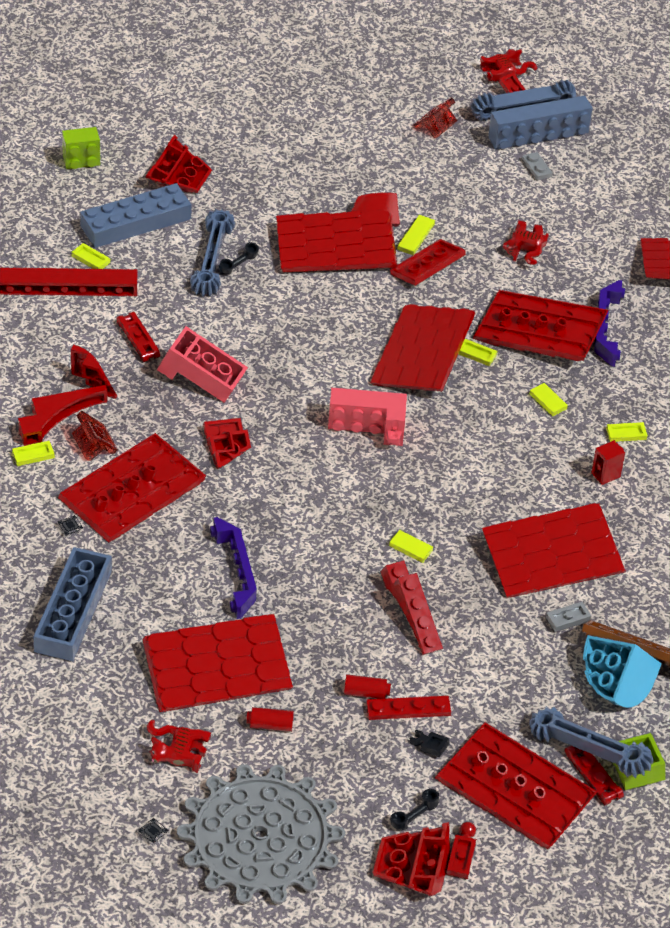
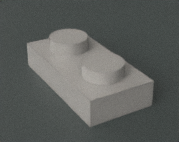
[522,152,553,181]
[546,602,591,632]

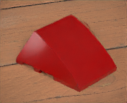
[145,134,212,193]
[373,822,450,896]

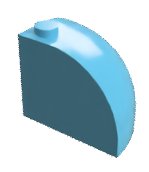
[583,635,662,708]

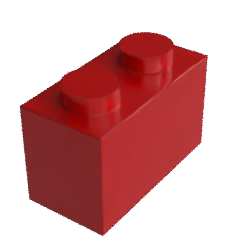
[591,440,626,485]

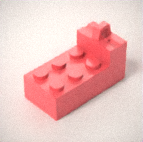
[157,326,248,403]
[328,387,407,446]

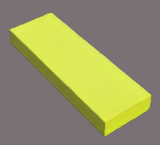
[397,215,435,255]

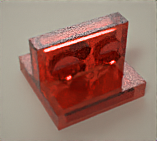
[413,97,458,139]
[72,410,118,461]

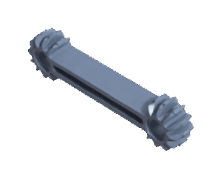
[470,79,577,121]
[190,209,235,297]
[529,706,653,779]

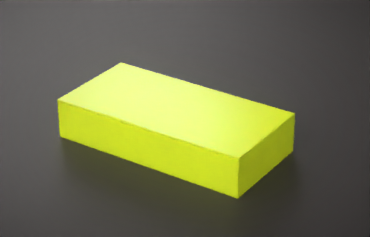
[71,243,110,269]
[459,339,497,366]
[529,383,568,416]
[606,422,648,442]
[12,441,55,466]
[389,530,433,563]

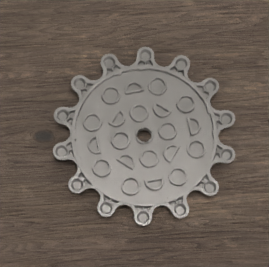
[177,764,345,905]

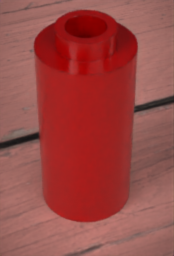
[344,674,391,699]
[246,707,294,732]

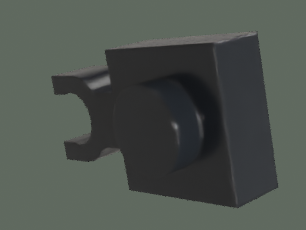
[410,730,450,758]

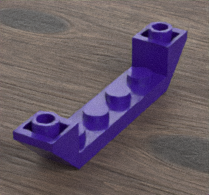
[594,280,625,367]
[210,517,257,619]

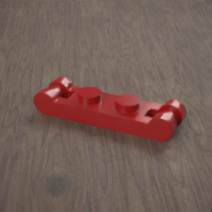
[116,312,160,362]
[564,746,624,806]

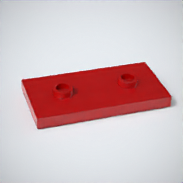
[390,239,466,286]

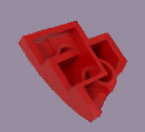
[350,192,400,227]
[71,344,118,399]
[203,418,251,469]

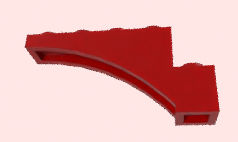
[18,385,108,446]
[380,560,443,655]

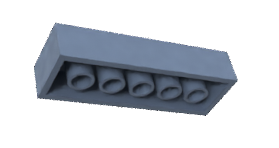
[488,96,593,150]
[80,183,191,248]
[33,547,112,662]

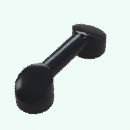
[219,242,259,275]
[391,789,439,830]

